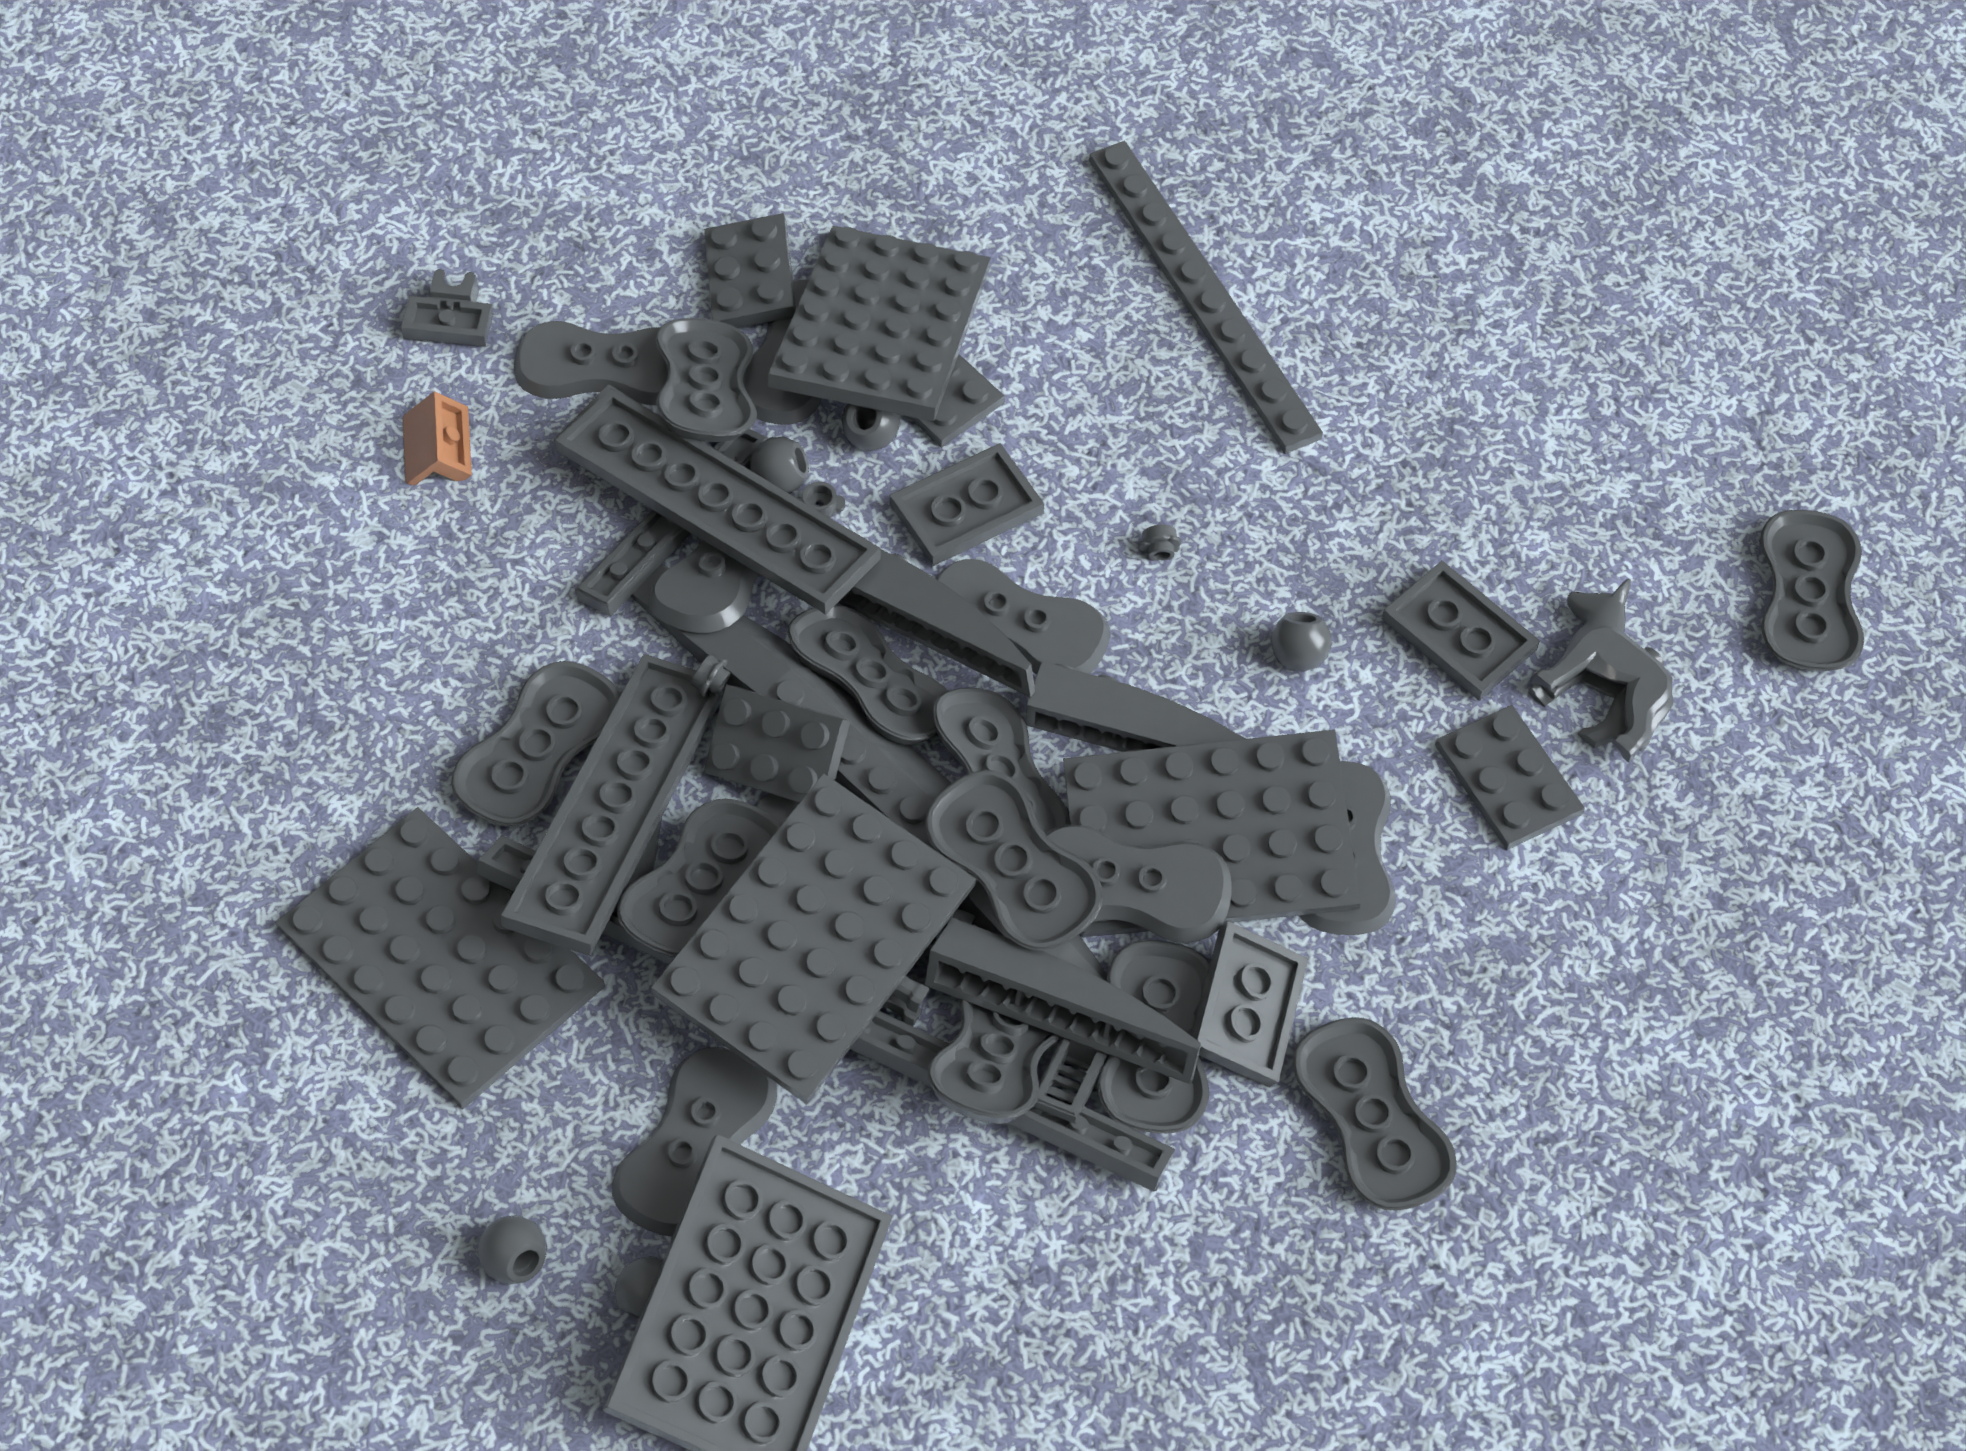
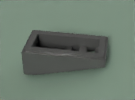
[1033,1037,1108,1124]

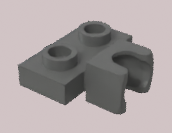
[401,269,493,347]

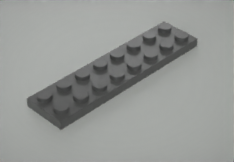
[555,388,881,615]
[501,654,727,956]

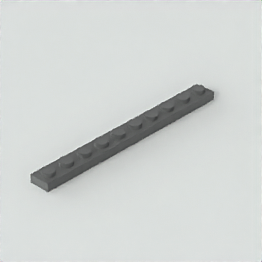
[1089,140,1323,454]

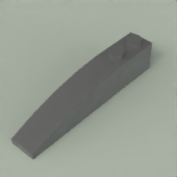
[838,538,1036,698]
[1025,661,1246,752]
[925,918,1202,1084]

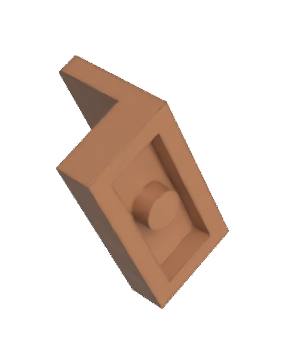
[403,391,472,485]

